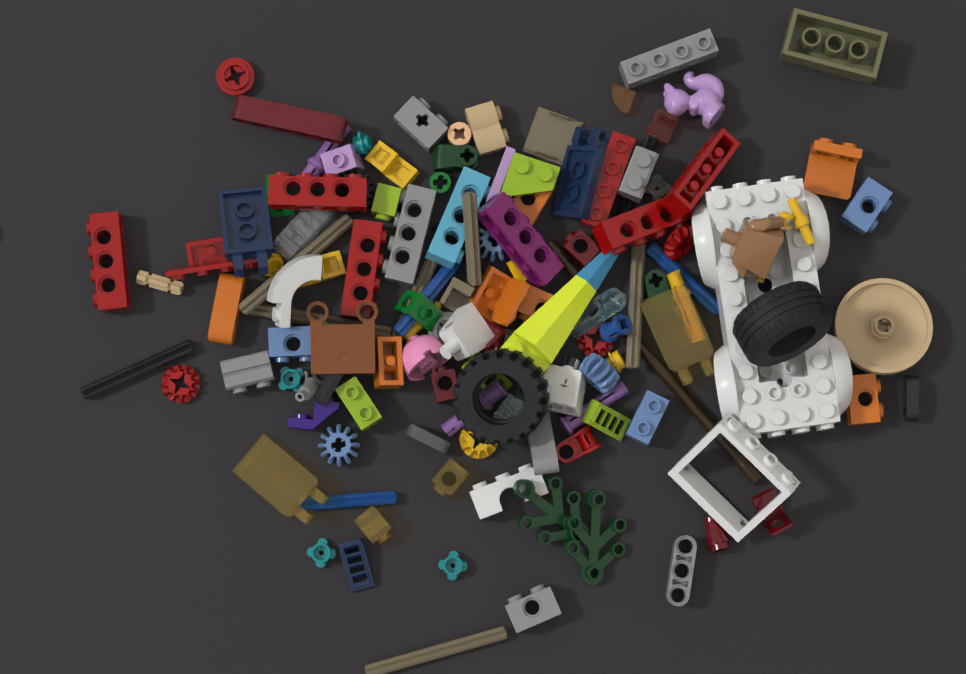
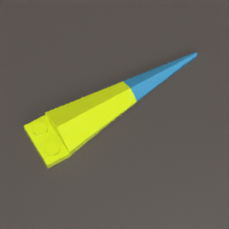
[500,231,626,374]

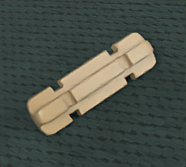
[136,270,184,295]

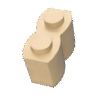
[464,101,510,157]

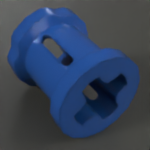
[599,314,632,343]

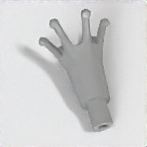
[295,371,323,402]

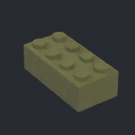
[779,8,888,85]

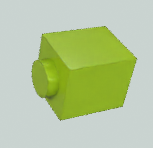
[371,183,402,222]

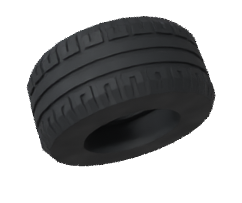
[733,281,833,367]

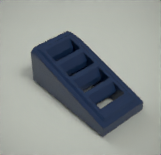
[338,538,375,592]

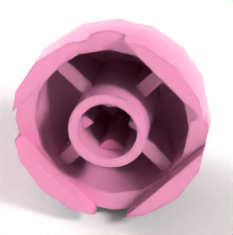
[402,335,449,381]

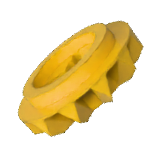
[459,429,498,459]

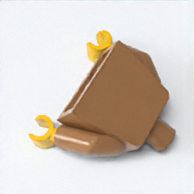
[720,211,795,283]

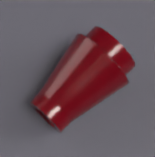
[704,517,731,553]

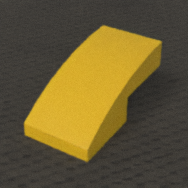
[365,140,420,190]
[298,250,346,289]

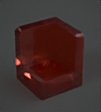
[645,108,679,145]

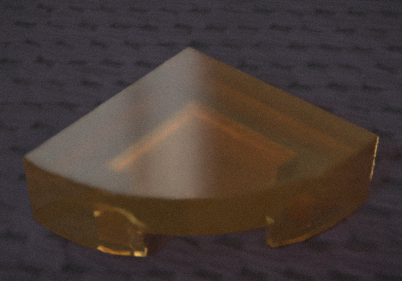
[612,84,636,115]

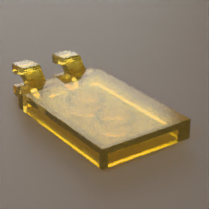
[640,284,714,386]
[233,434,329,525]

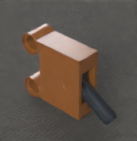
[306,301,378,406]

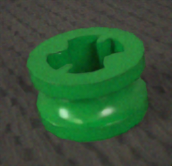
[429,172,451,195]

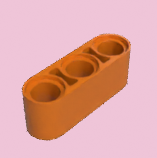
[208,272,246,345]

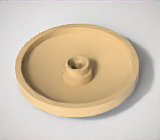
[834,278,933,375]

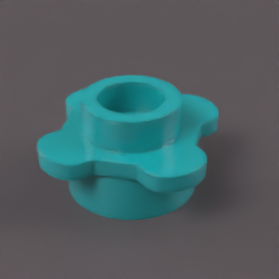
[353,131,372,155]
[278,367,304,392]
[307,538,336,568]
[438,551,468,580]

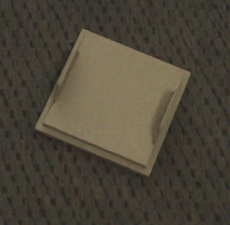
[522,107,583,166]

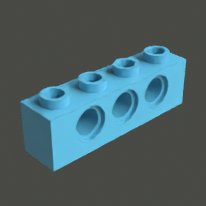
[425,166,491,269]

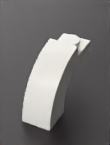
[267,254,322,328]

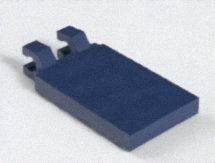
[550,126,610,220]
[218,186,274,278]

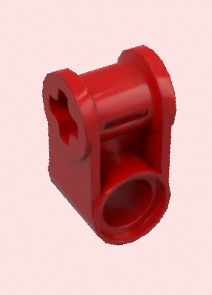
[556,425,602,464]

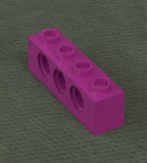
[478,192,564,287]

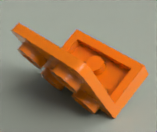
[803,138,863,200]
[468,265,530,327]

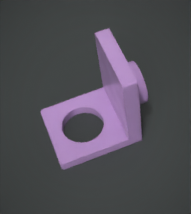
[320,144,364,174]

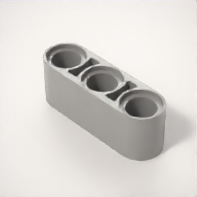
[528,411,559,476]
[665,535,697,606]

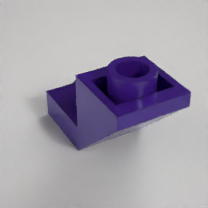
[288,397,341,431]

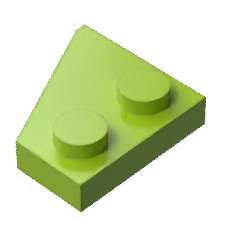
[501,152,561,196]

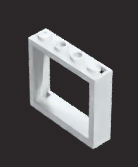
[667,413,801,542]

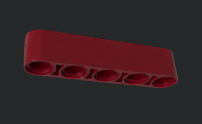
[231,95,348,144]

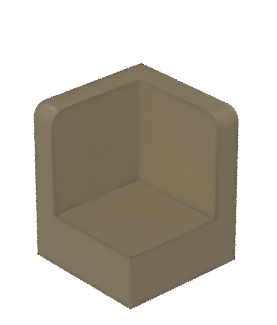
[439,277,475,312]

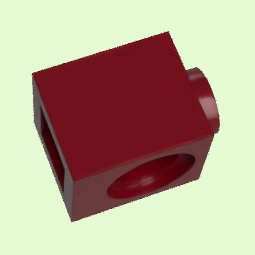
[563,229,601,268]
[431,366,457,404]

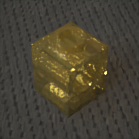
[432,458,470,497]
[354,505,392,544]

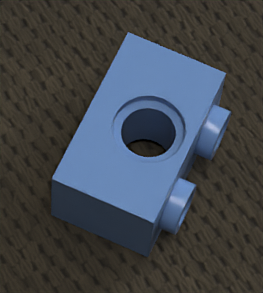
[838,177,893,236]
[268,326,311,363]
[624,390,669,446]

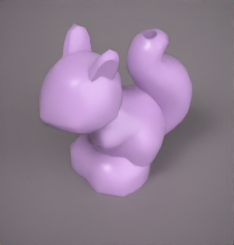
[663,71,725,129]

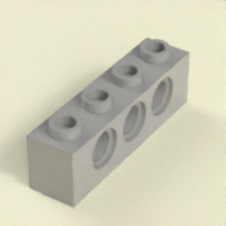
[618,28,719,90]
[382,184,437,287]

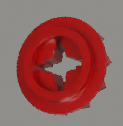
[216,58,255,96]
[664,225,694,260]
[576,319,615,357]
[161,364,200,403]

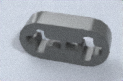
[405,423,452,455]

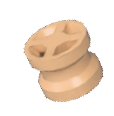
[447,122,472,145]

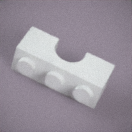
[469,463,549,520]

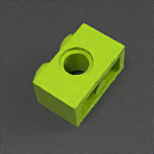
[335,376,383,432]

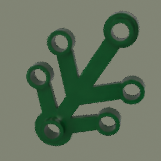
[513,476,589,545]
[563,489,627,585]

